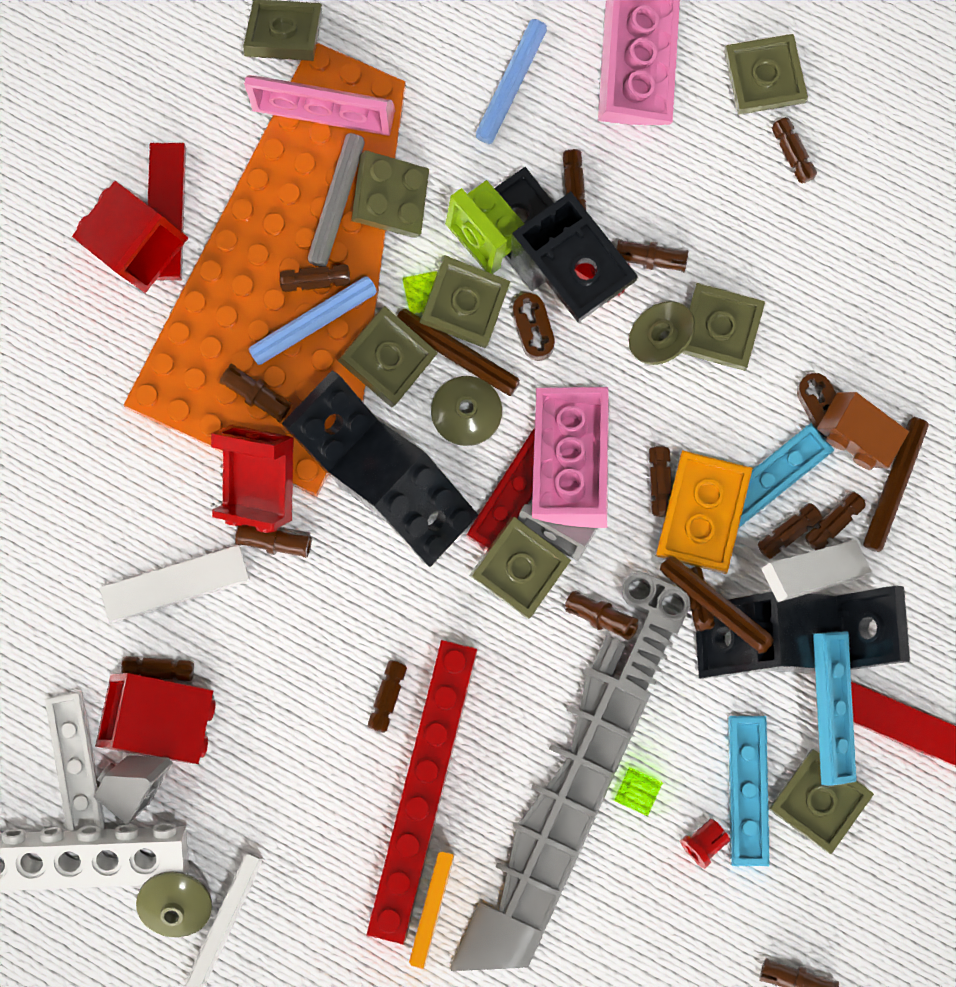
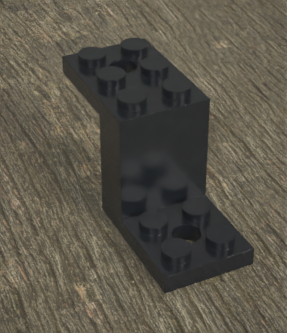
[494,166,638,323]
[281,371,478,567]
[696,585,910,679]

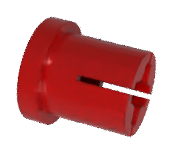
[680,819,731,869]

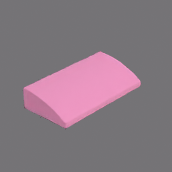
[598,0,680,125]
[244,75,395,136]
[532,387,609,528]

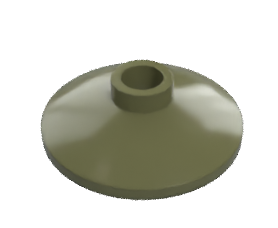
[629,301,695,365]
[431,376,502,446]
[136,872,212,938]

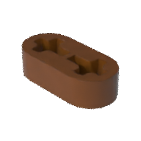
[513,293,555,361]
[797,373,837,438]

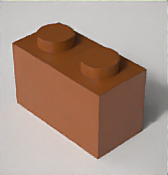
[817,392,909,470]

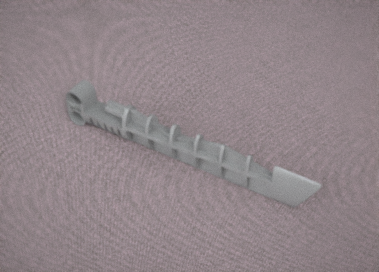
[450,572,690,971]

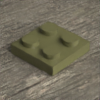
[243,0,323,61]
[724,34,808,115]
[351,150,429,238]
[419,255,511,348]
[681,283,766,371]
[337,306,438,408]
[469,517,571,619]
[768,749,874,855]

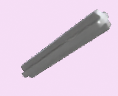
[308,133,365,267]

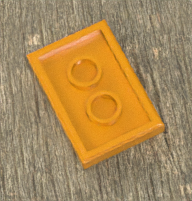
[655,450,753,574]
[409,851,455,969]

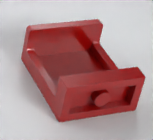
[211,425,294,533]

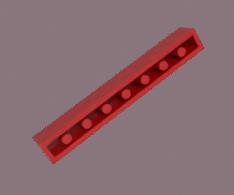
[366,640,478,945]

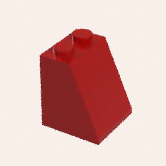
[71,181,189,294]
[95,673,216,764]

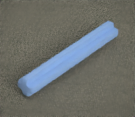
[476,19,547,144]
[249,276,377,365]

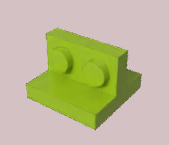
[445,180,525,274]

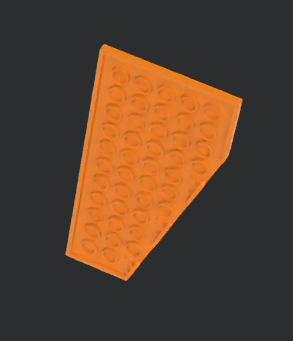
[124,43,406,497]

